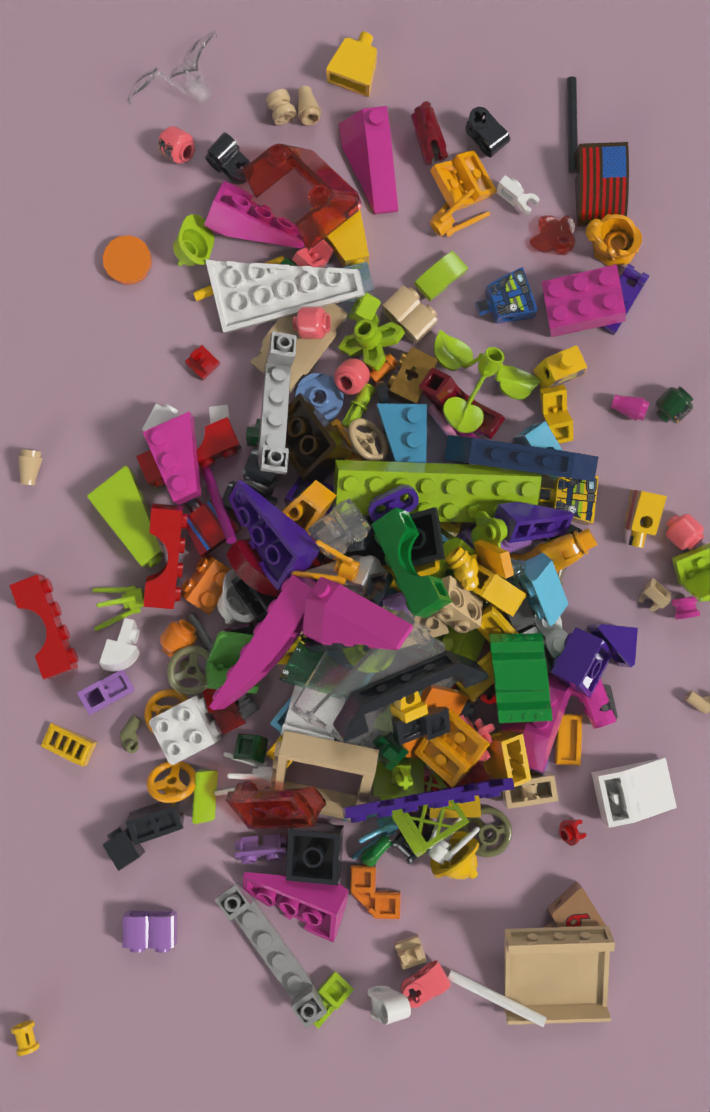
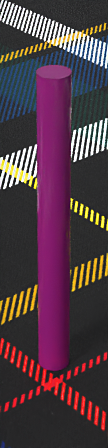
[202,467,237,544]

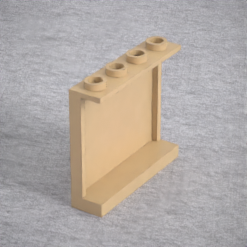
[504,926,615,1025]

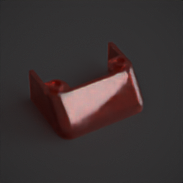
[242,143,361,251]

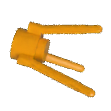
[429,188,490,238]
[292,540,361,585]

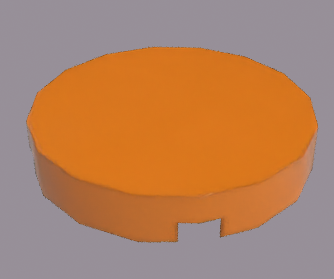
[103,235,152,285]

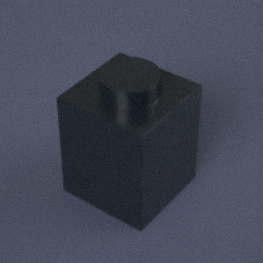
[103,827,145,871]

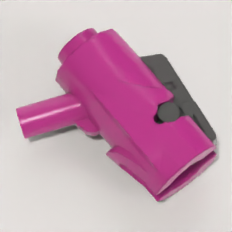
[570,678,618,729]

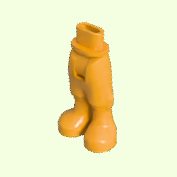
[510,528,598,596]

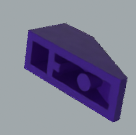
[493,502,574,543]

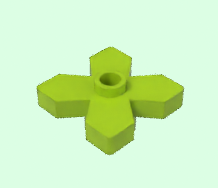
[338,314,405,371]

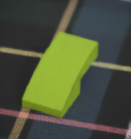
[414,250,469,302]
[313,971,354,1029]

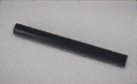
[567,76,578,174]

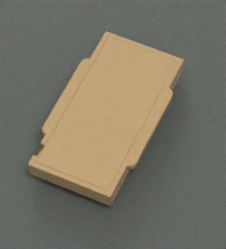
[250,304,348,393]

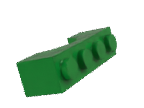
[371,508,452,618]

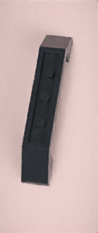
[333,650,489,742]

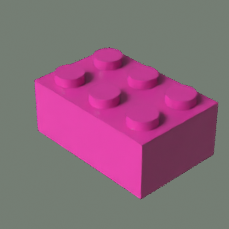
[542,264,626,337]

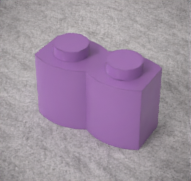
[122,910,177,953]

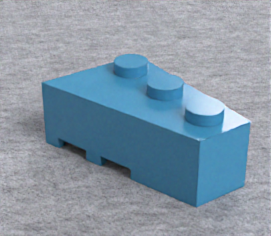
[376,404,427,463]

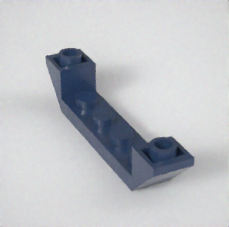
[444,435,599,482]

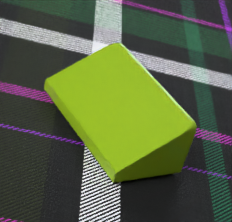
[192,769,218,824]

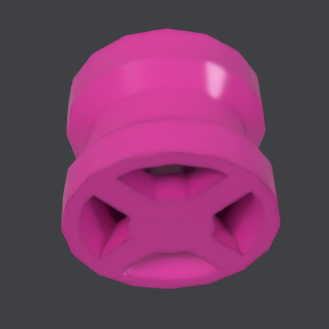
[671,596,701,620]

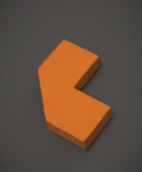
[350,864,401,919]

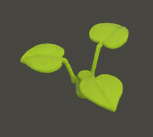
[434,330,541,433]

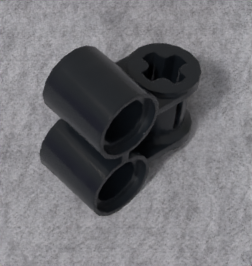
[205,132,253,185]

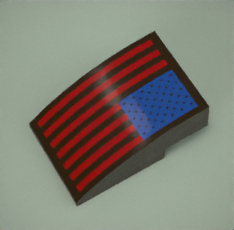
[575,142,629,227]

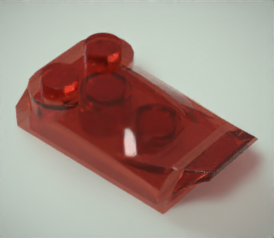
[225,781,326,829]

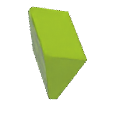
[348,292,381,321]

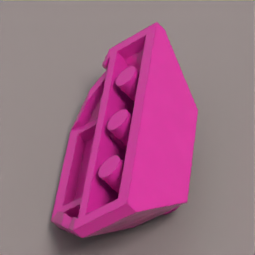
[501,672,573,772]

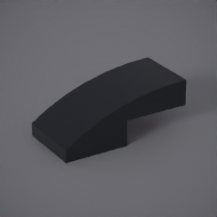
[392,706,451,745]

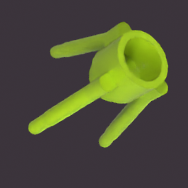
[92,586,144,631]

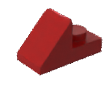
[203,688,247,735]

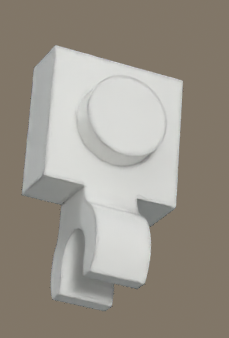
[496,175,540,215]

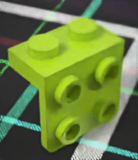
[672,543,710,602]

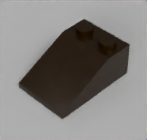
[285,393,353,483]

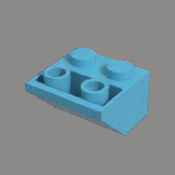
[516,553,569,626]

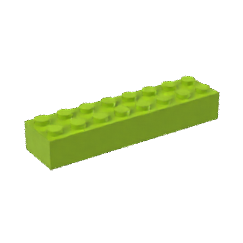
[332,460,542,523]

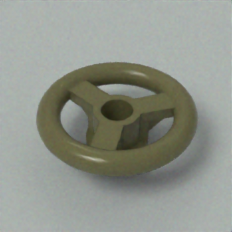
[167,646,210,695]
[462,806,512,858]

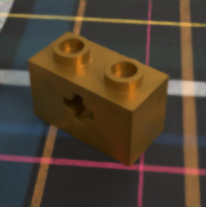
[387,346,438,404]

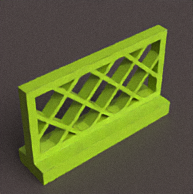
[380,763,469,857]

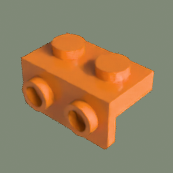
[181,554,231,615]

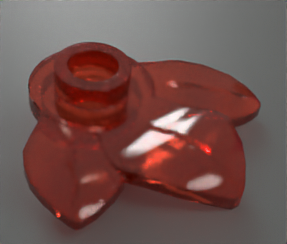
[529,215,576,255]

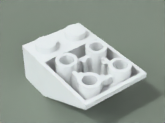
[591,757,677,828]

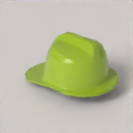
[173,214,215,266]

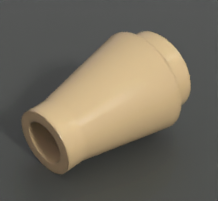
[297,86,322,126]
[18,449,43,485]

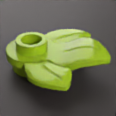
[471,511,507,548]

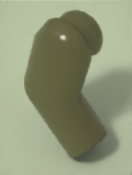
[120,714,143,753]

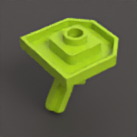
[372,757,424,796]

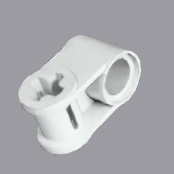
[368,986,411,1025]

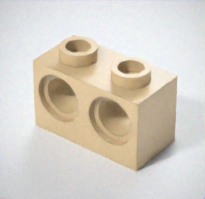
[433,576,483,634]

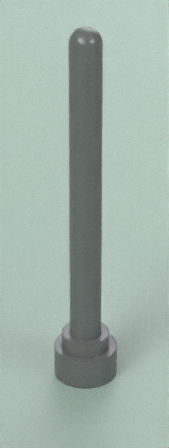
[186,612,260,720]

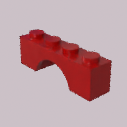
[136,417,242,488]
[143,503,188,609]
[9,574,79,680]

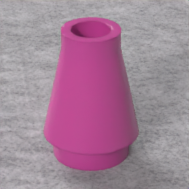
[611,394,650,421]

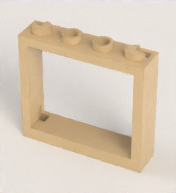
[269,731,379,823]

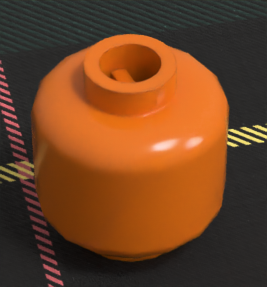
[159,619,197,657]

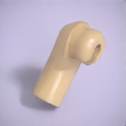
[684,690,710,713]

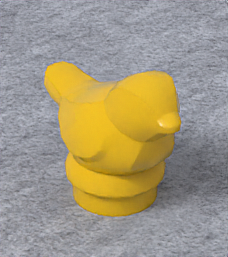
[445,546,479,591]

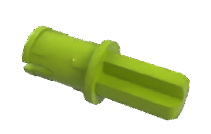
[342,383,376,429]

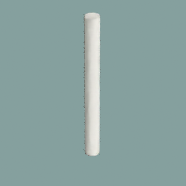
[448,970,547,1027]

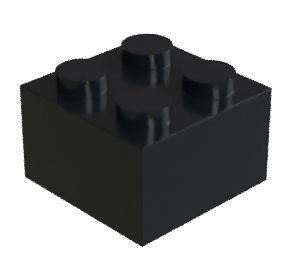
[286,821,344,885]

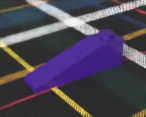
[228,480,321,591]

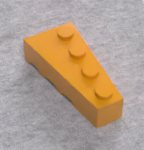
[281,480,337,537]

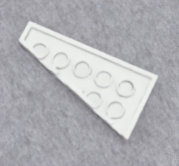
[206,260,365,333]

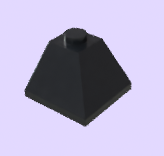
[410,507,445,567]

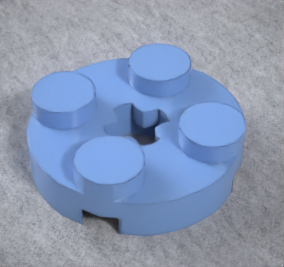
[295,373,344,421]

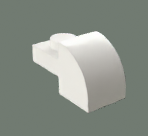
[99,618,140,672]

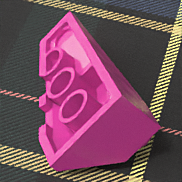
[339,106,398,215]
[204,180,308,249]
[303,576,414,650]
[243,872,349,943]

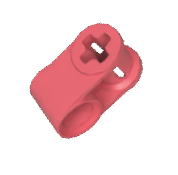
[401,960,451,1008]

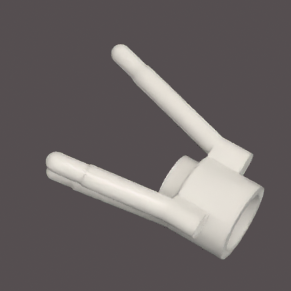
[214,752,273,796]
[426,811,480,864]

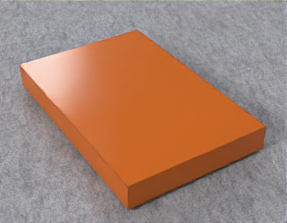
[404,684,470,760]

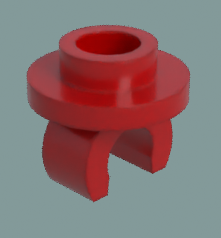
[559,819,587,846]

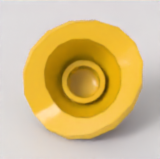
[430,831,479,879]

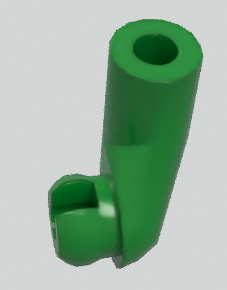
[361,834,393,867]

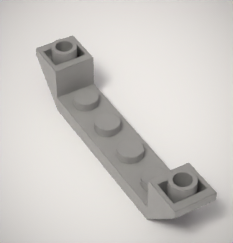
[257,331,297,474]
[215,883,327,1029]

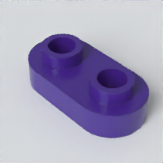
[368,485,419,522]

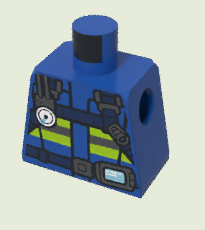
[475,267,538,324]

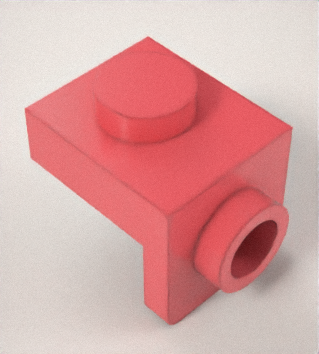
[292,234,335,268]

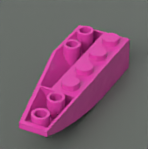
[210,575,316,710]

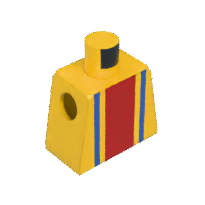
[624,489,667,548]

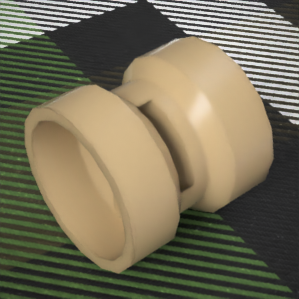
[266,89,297,125]

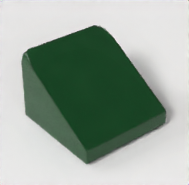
[233,734,268,763]

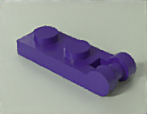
[600,263,650,335]

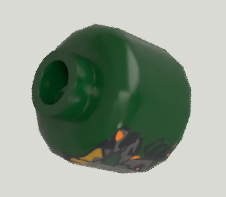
[655,386,694,423]

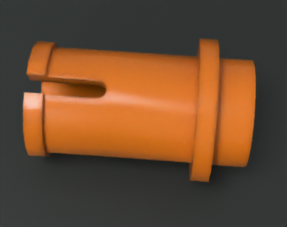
[369,353,398,383]

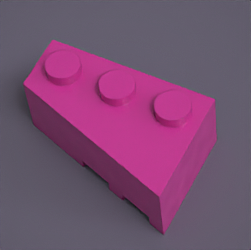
[143,411,201,505]

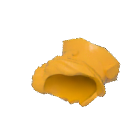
[585,214,642,266]

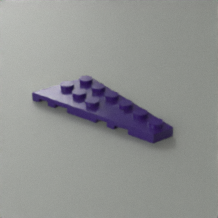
[342,778,515,823]

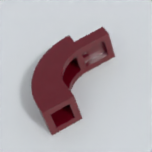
[418,367,505,439]
[226,538,315,597]

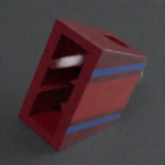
[184,497,241,557]

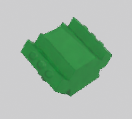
[489,633,553,723]

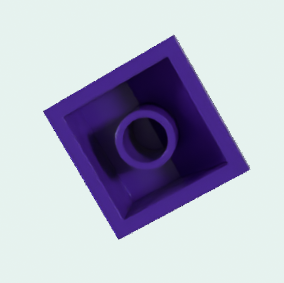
[551,627,613,698]

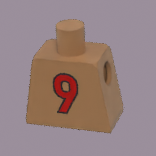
[542,881,606,928]

